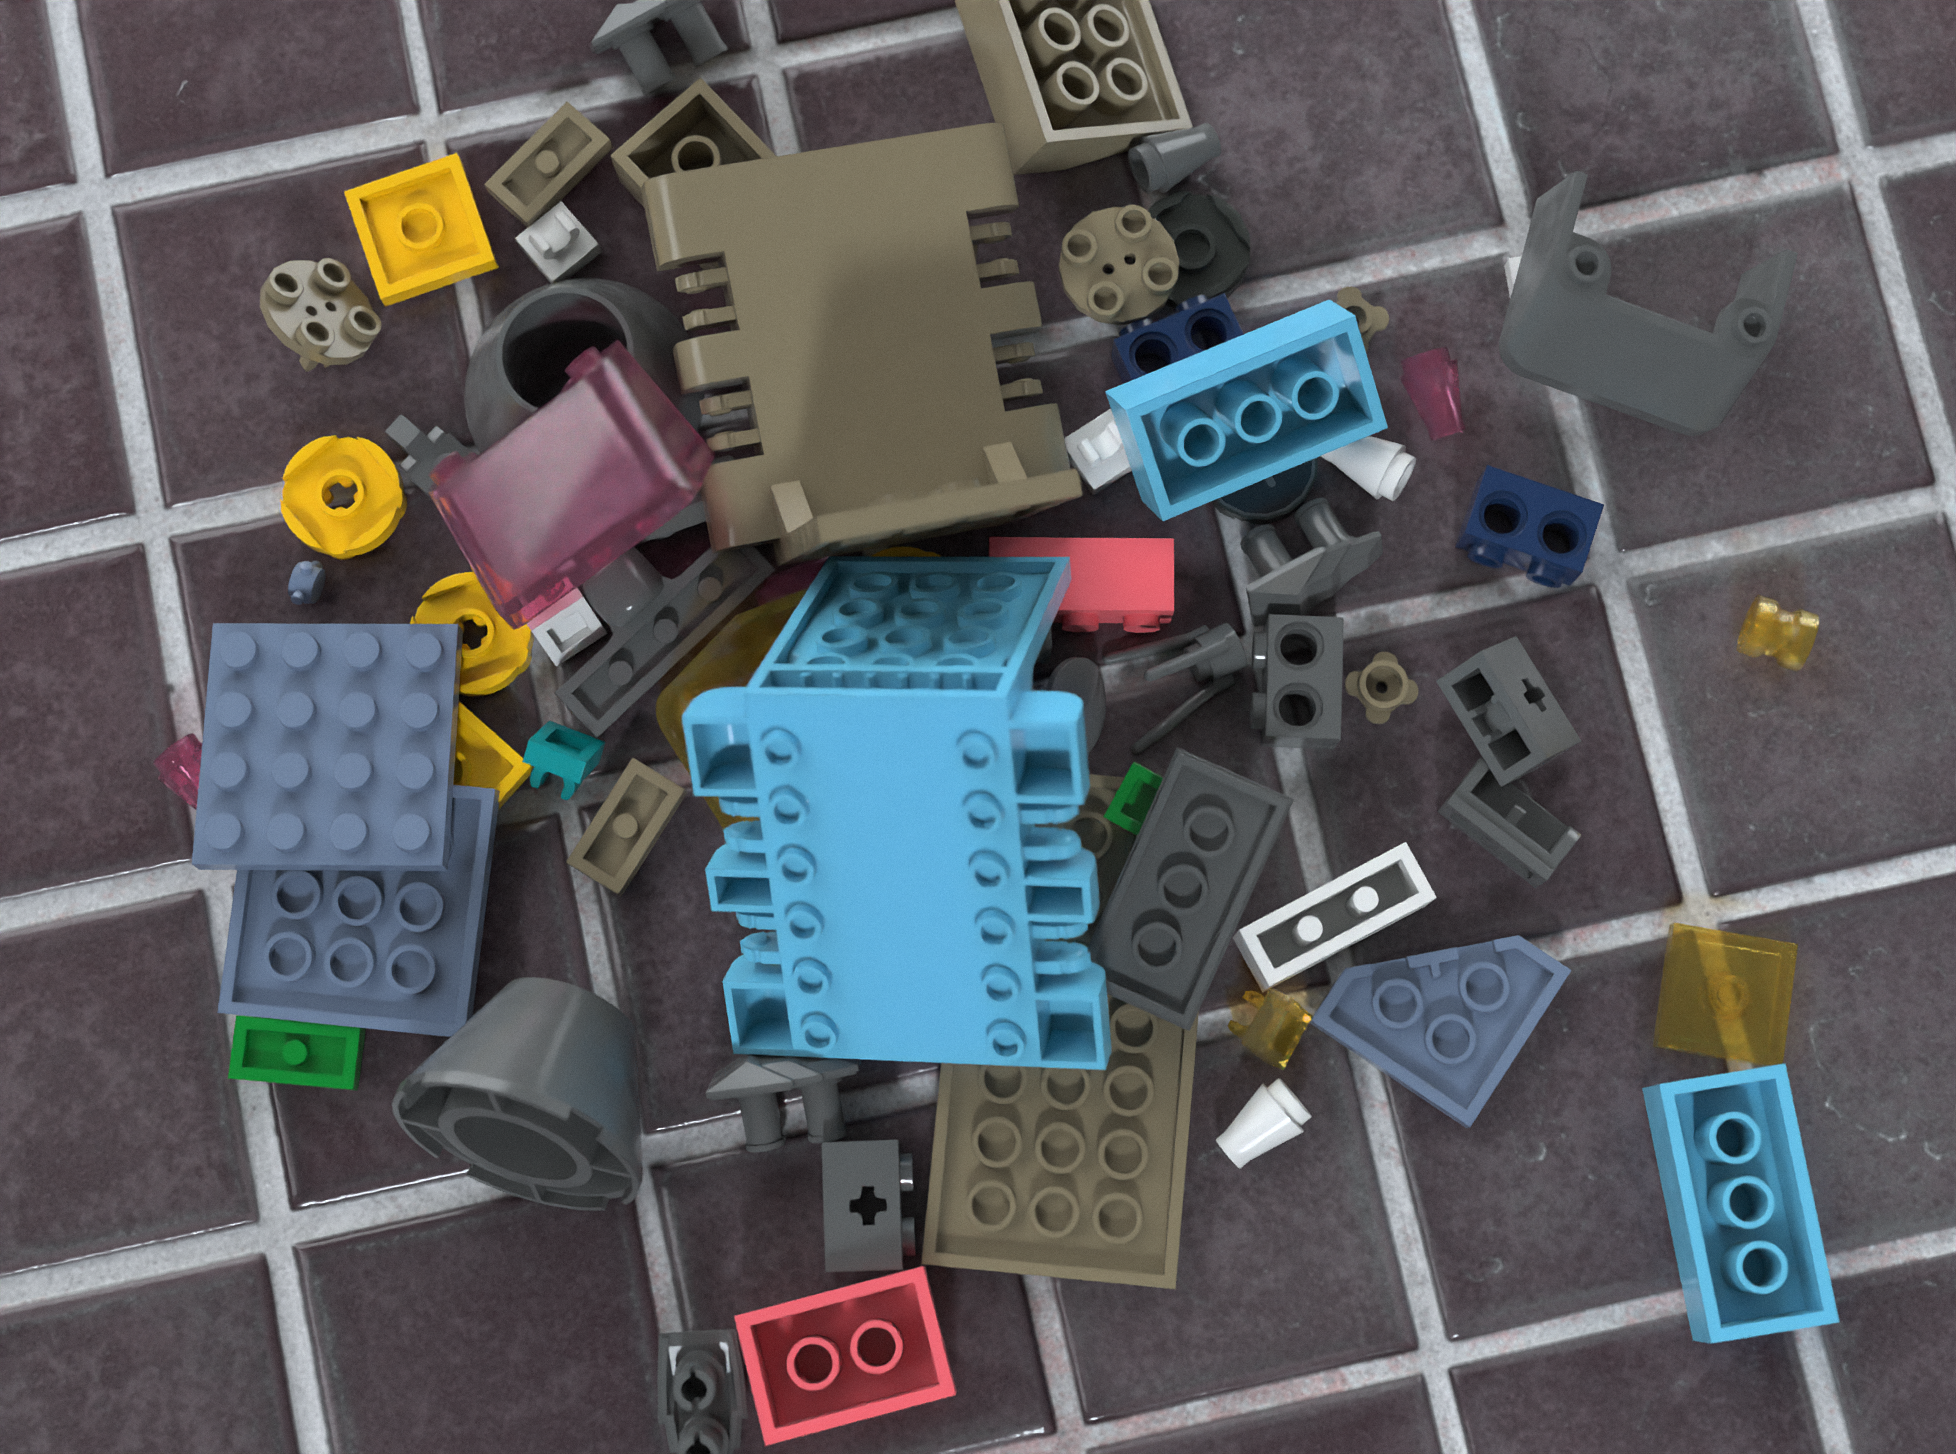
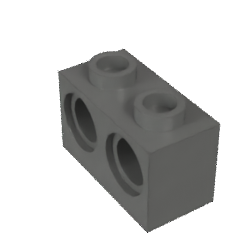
[1250,614,1344,750]

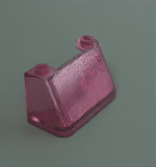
[427,340,715,630]

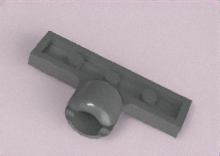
[554,546,776,738]

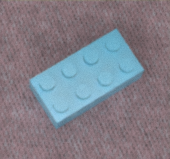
[1105,299,1388,521]
[1642,1064,1839,1344]

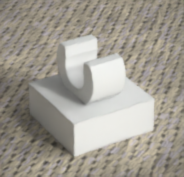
[515,201,602,283]
[1065,409,1132,496]
[522,582,607,667]

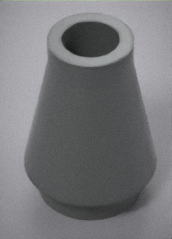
[1128,123,1221,193]

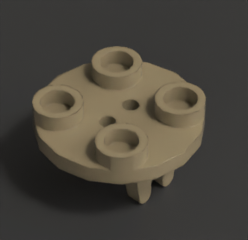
[1058,205,1179,326]
[260,258,381,372]

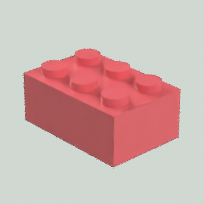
[734,1266,957,1446]

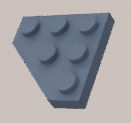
[1309,935,1571,1128]

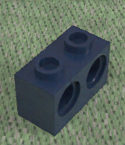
[1111,293,1244,384]
[1455,465,1604,588]

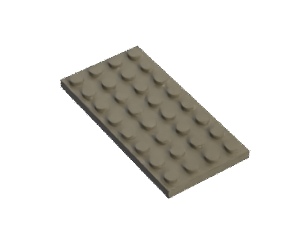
[921,774,1199,1289]

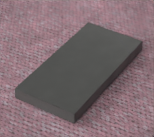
[1087,747,1293,1031]

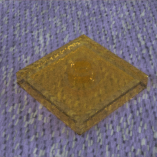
[1653,923,1798,1067]

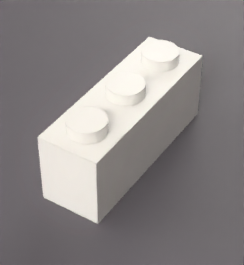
[1233,842,1437,993]

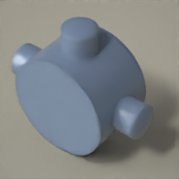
[288,561,326,605]

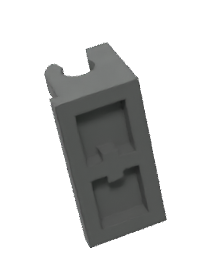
[1437,757,1581,888]

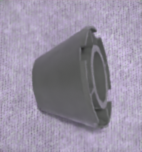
[464,278,705,512]
[392,977,643,1211]

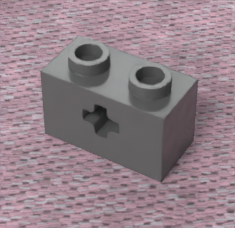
[1436,636,1581,787]
[822,1140,916,1272]

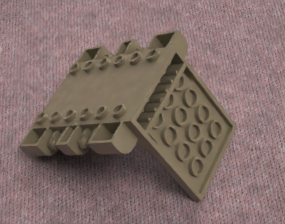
[641,123,1083,566]

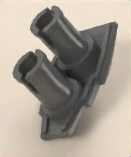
[590,0,728,96]
[1240,498,1383,627]
[706,1054,862,1152]
[657,1328,748,1454]

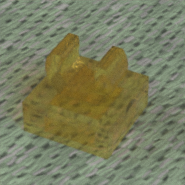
[1227,987,1312,1071]

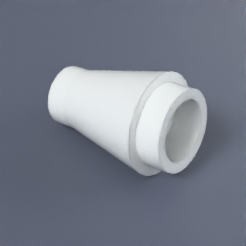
[1321,436,1416,501]
[1216,1078,1312,1168]

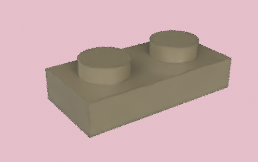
[484,101,613,228]
[566,758,687,897]

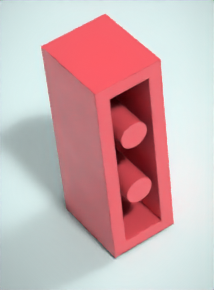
[989,537,1174,633]

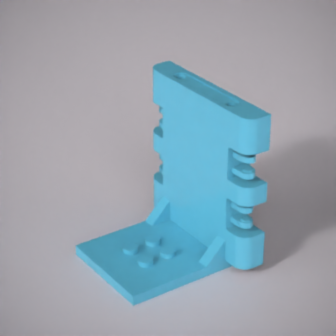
[682,556,1112,1070]

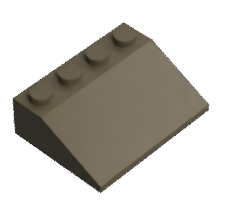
[955,0,1193,175]

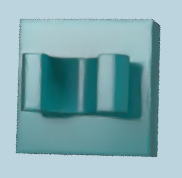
[522,720,605,800]

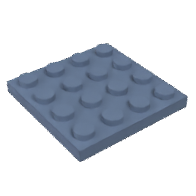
[192,623,463,871]
[217,785,500,1037]

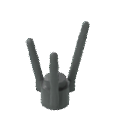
[1102,623,1247,755]

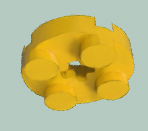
[280,435,407,560]
[410,572,534,697]

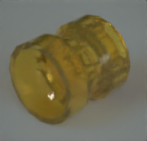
[1737,594,1819,672]

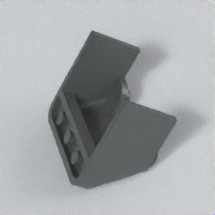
[1499,171,1798,436]

